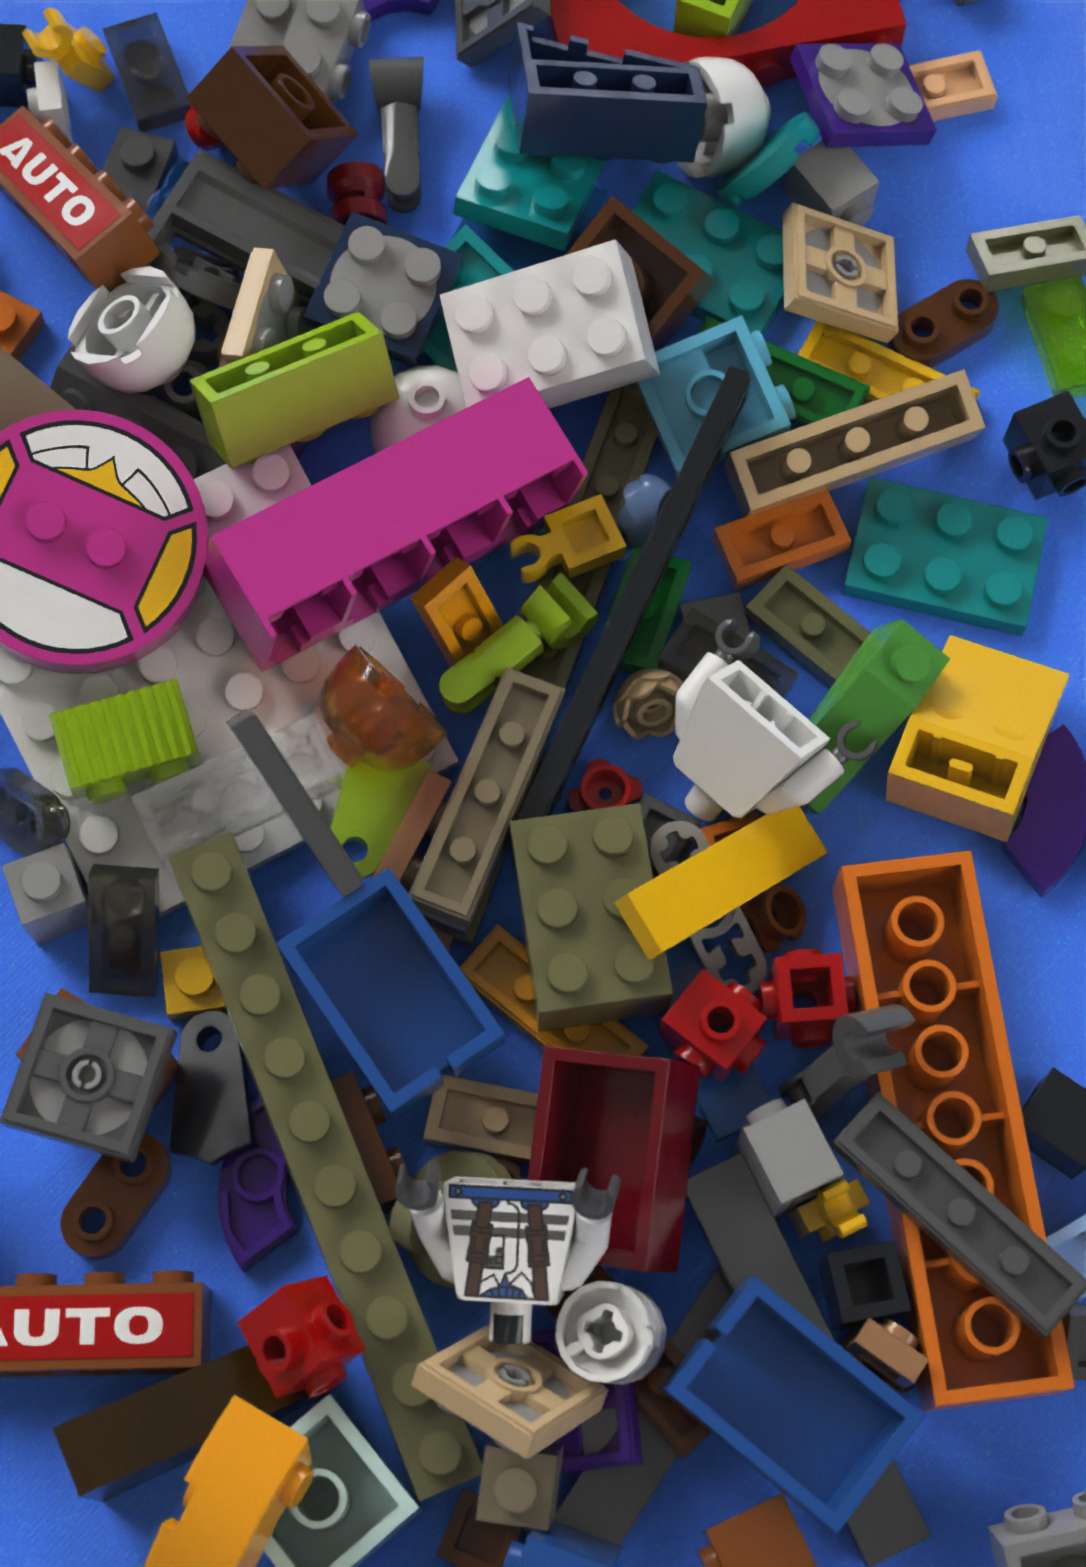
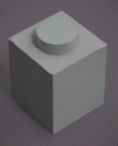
[784,140,880,226]
[1,842,99,945]

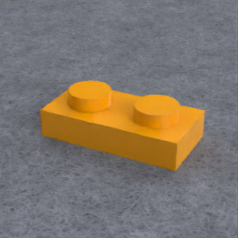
[410,557,503,667]

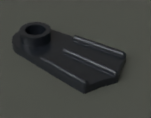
[170,1011,254,1166]

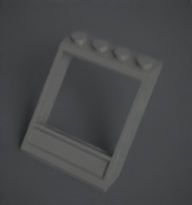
[50,150,345,479]

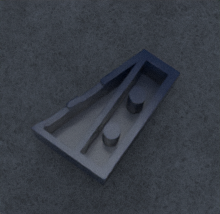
[508,22,707,164]

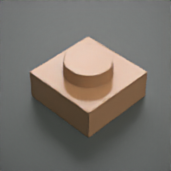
[845,1318,929,1389]

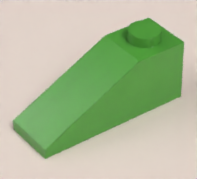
[804,619,950,815]

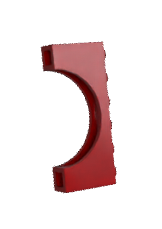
[543,0,907,87]

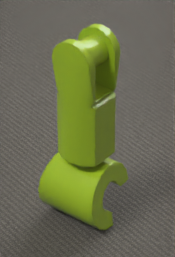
[439,572,598,715]

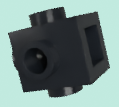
[1002,390,1086,500]

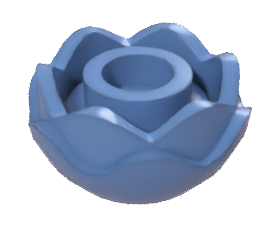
[618,474,672,548]

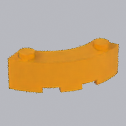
[144,1395,315,1567]

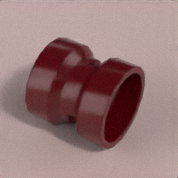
[326,161,388,226]

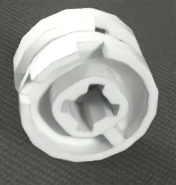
[556,1281,666,1385]

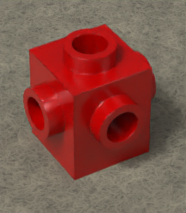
[758,949,856,1049]
[658,968,767,1083]
[237,1275,366,1398]

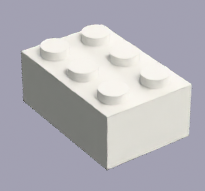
[440,239,660,409]

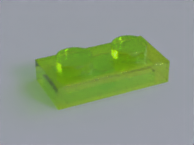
[1020,275,1086,397]

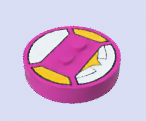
[0,409,209,674]

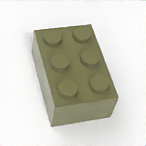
[510,803,673,1032]

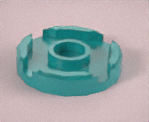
[716,112,820,208]

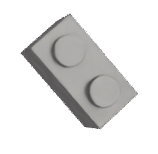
[731,1098,844,1221]

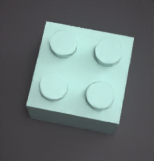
[264,1394,423,1567]

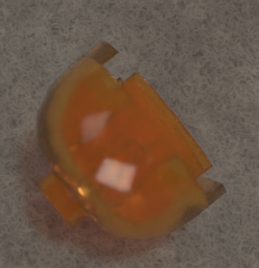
[319,645,448,772]

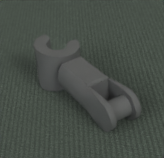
[368,56,424,213]
[778,1004,915,1121]

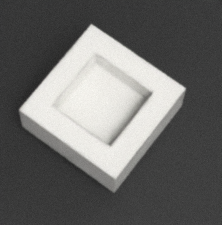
[27,60,73,143]

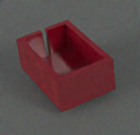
[528,1046,701,1272]

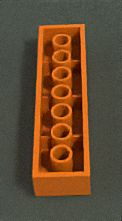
[832,850,1075,1413]

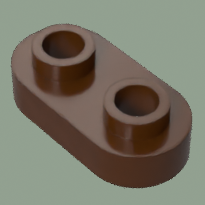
[888,279,999,368]
[60,1133,172,1260]

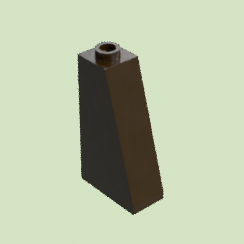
[53,1345,333,1503]

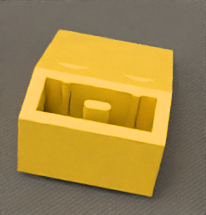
[886,635,1070,842]

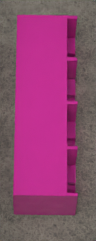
[204,377,588,671]

